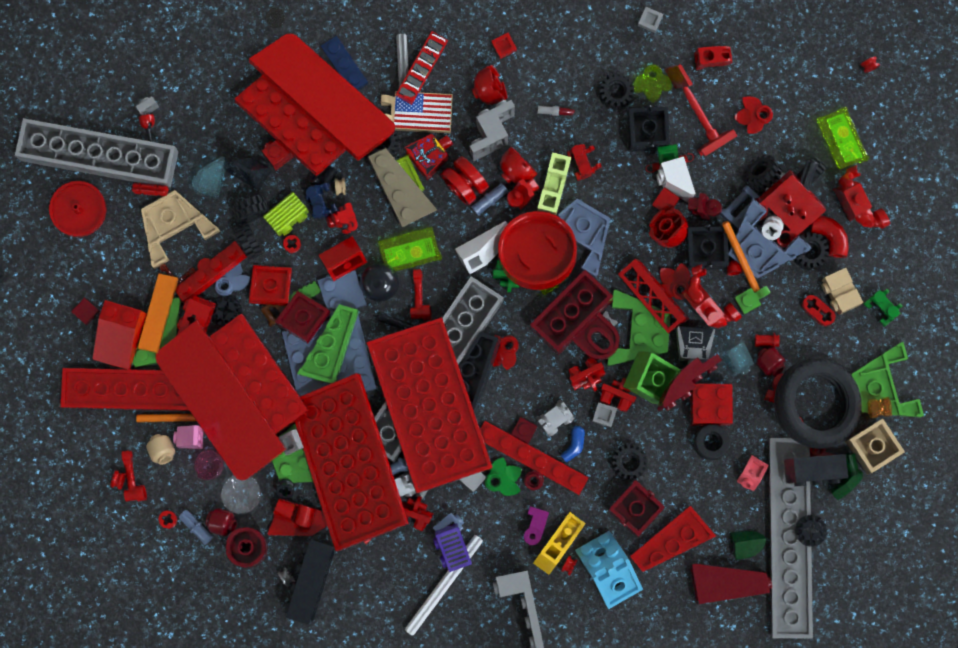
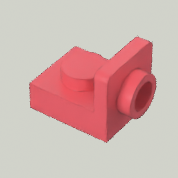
[737,456,769,491]

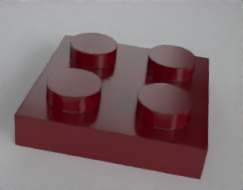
[275,291,330,344]

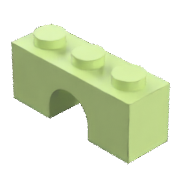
[537,152,571,215]

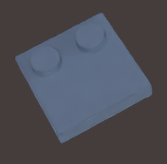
[317,270,367,318]

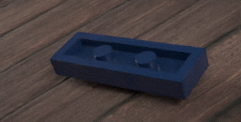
[321,36,368,90]

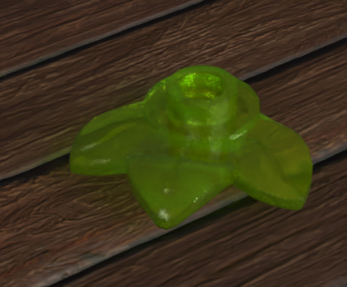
[633,64,672,103]

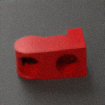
[694,46,733,70]

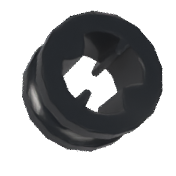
[276,479,294,499]

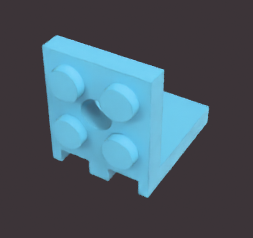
[575,531,643,609]

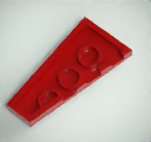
[630,506,716,572]

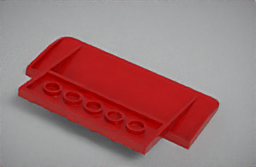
[235,34,395,176]
[156,314,309,480]

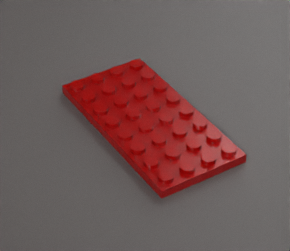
[367,317,493,494]
[295,373,409,551]

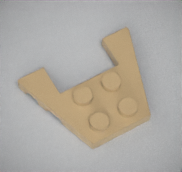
[141,190,220,269]

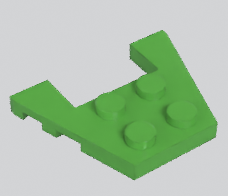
[607,290,671,366]
[132,297,181,368]
[851,342,924,417]
[272,424,313,483]

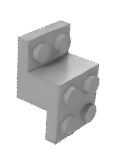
[470,100,515,162]

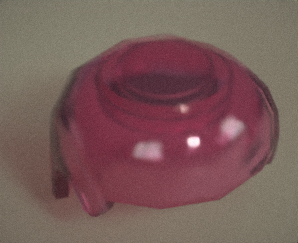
[194,450,224,481]

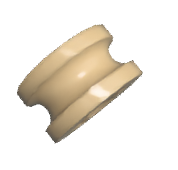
[335,178,346,196]

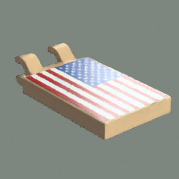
[381,91,453,134]

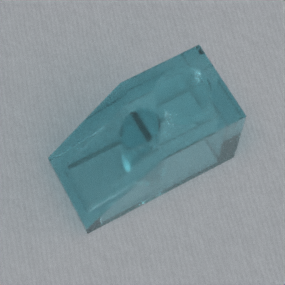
[192,156,228,198]
[722,342,754,377]

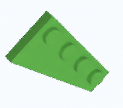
[297,304,359,384]

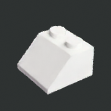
[656,157,695,203]

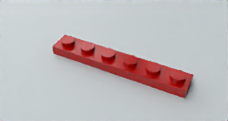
[480,421,589,495]

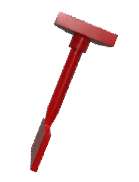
[664,64,737,156]

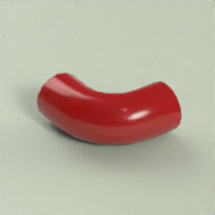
[810,215,849,258]

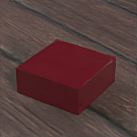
[71,297,100,325]

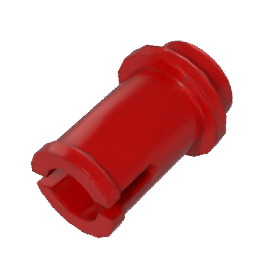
[755,333,780,348]

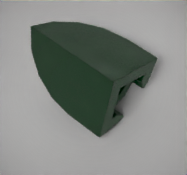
[730,531,766,560]

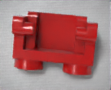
[567,144,602,181]
[326,203,358,234]

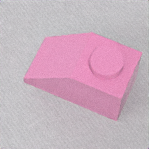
[173,425,204,449]

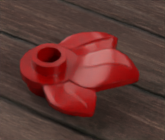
[734,97,773,134]
[660,263,691,300]
[493,335,519,370]

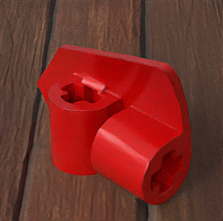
[268,498,327,536]

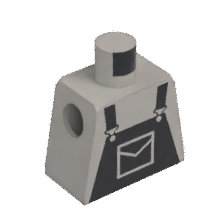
[676,326,715,365]

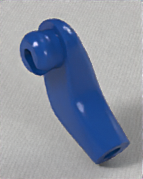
[561,426,585,463]

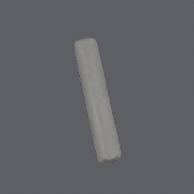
[396,34,409,88]

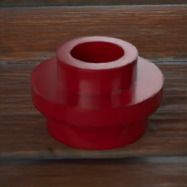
[524,471,544,490]

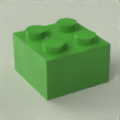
[623,351,681,404]

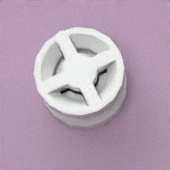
[762,216,784,240]

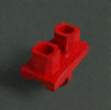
[507,178,539,210]
[569,358,606,392]
[600,377,636,413]
[402,496,434,531]

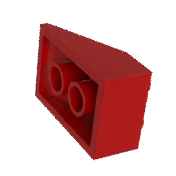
[93,300,147,370]

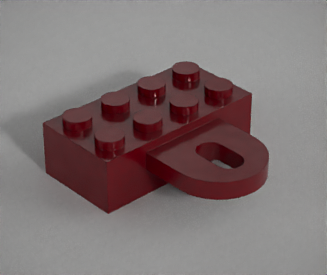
[530,270,620,360]

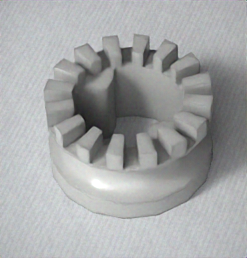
[277,567,296,587]

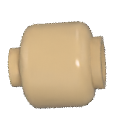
[146,434,175,465]

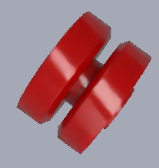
[440,156,489,206]

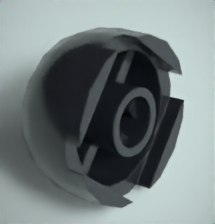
[360,263,400,302]

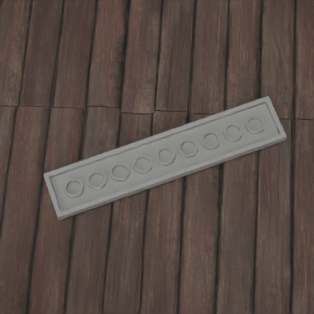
[769,438,813,638]

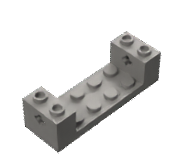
[493,571,544,648]

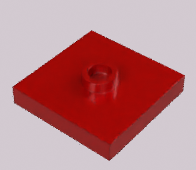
[249,265,292,306]

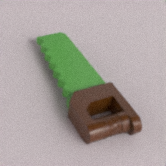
[261,281,321,327]

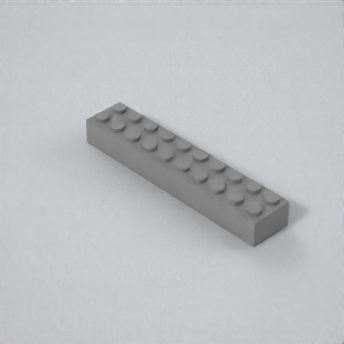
[375,276,504,463]

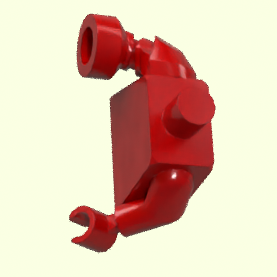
[833,165,890,229]
[682,264,742,329]

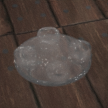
[221,476,261,514]

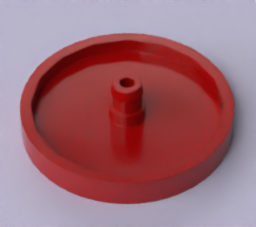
[49,181,107,237]

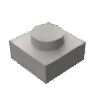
[638,7,663,33]
[136,96,159,115]
[592,402,617,428]
[279,429,304,455]

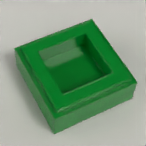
[657,144,678,165]

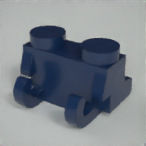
[305,183,339,219]

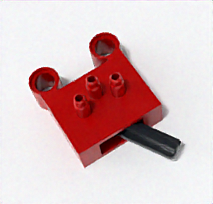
[749,159,826,247]

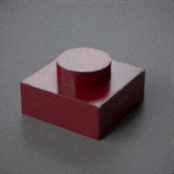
[511,417,538,444]

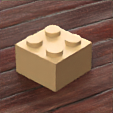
[846,419,905,475]

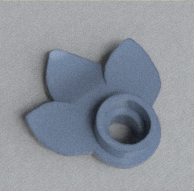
[215,263,250,296]

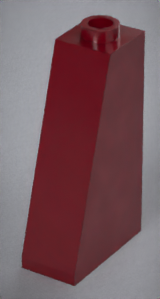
[690,564,772,604]

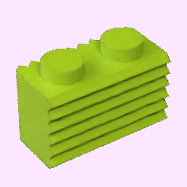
[263,192,309,237]

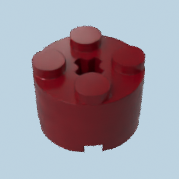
[226,527,268,568]

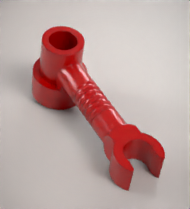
[410,269,432,321]
[121,450,147,502]

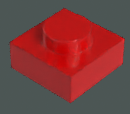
[491,33,517,59]

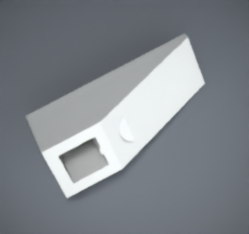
[455,221,507,274]

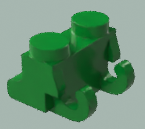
[864,289,903,327]

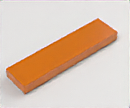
[138,274,178,353]

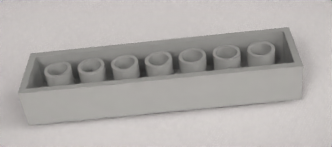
[15,118,178,189]

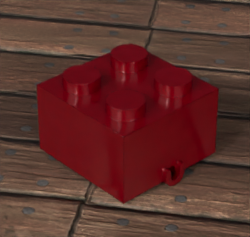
[608,480,665,537]

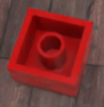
[690,384,733,426]

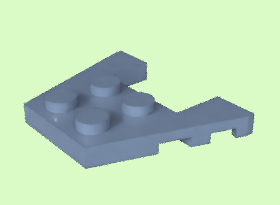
[728,198,811,279]
[558,199,610,278]

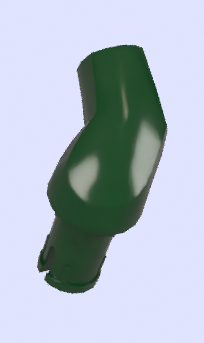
[831,453,863,501]

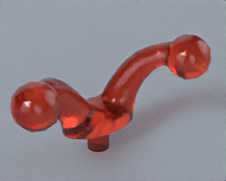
[160,264,195,285]

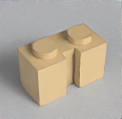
[821,268,863,315]

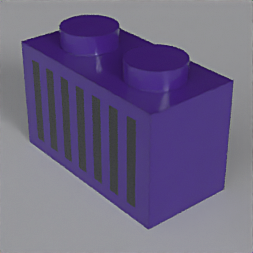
[433,523,472,572]

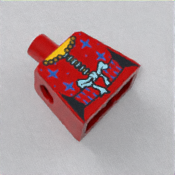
[404,134,453,181]

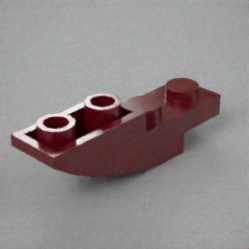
[657,354,722,412]

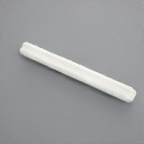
[405,535,483,635]

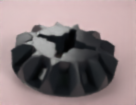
[212,296,242,326]
[795,515,827,547]

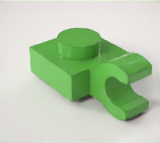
[734,286,771,315]

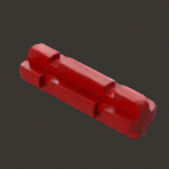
[132,183,169,196]

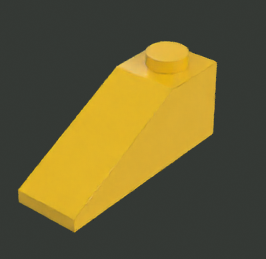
[533,512,586,575]

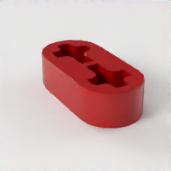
[802,295,836,327]

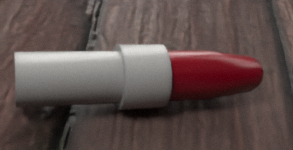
[537,106,575,116]

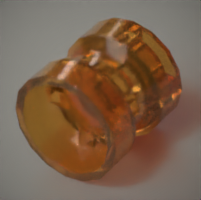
[868,397,892,419]

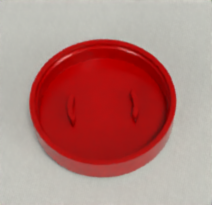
[498,211,577,290]

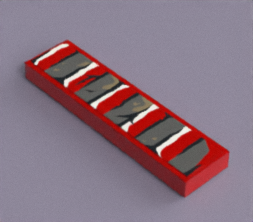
[395,31,448,105]

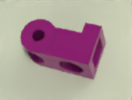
[524,506,549,545]

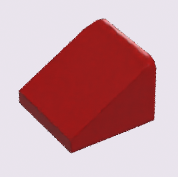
[652,187,680,211]

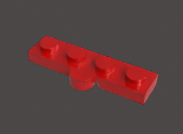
[175,241,247,304]

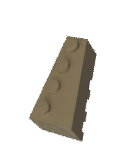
[367,148,437,227]

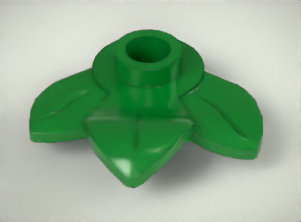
[485,458,522,496]

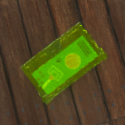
[816,106,870,170]
[378,227,442,271]

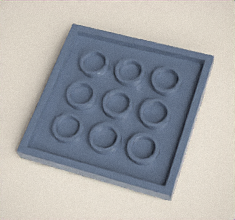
[282,315,377,396]

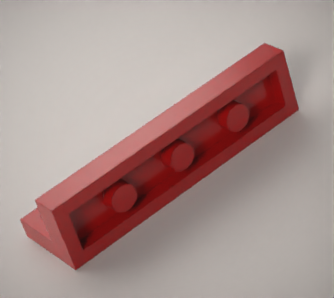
[618,259,689,333]

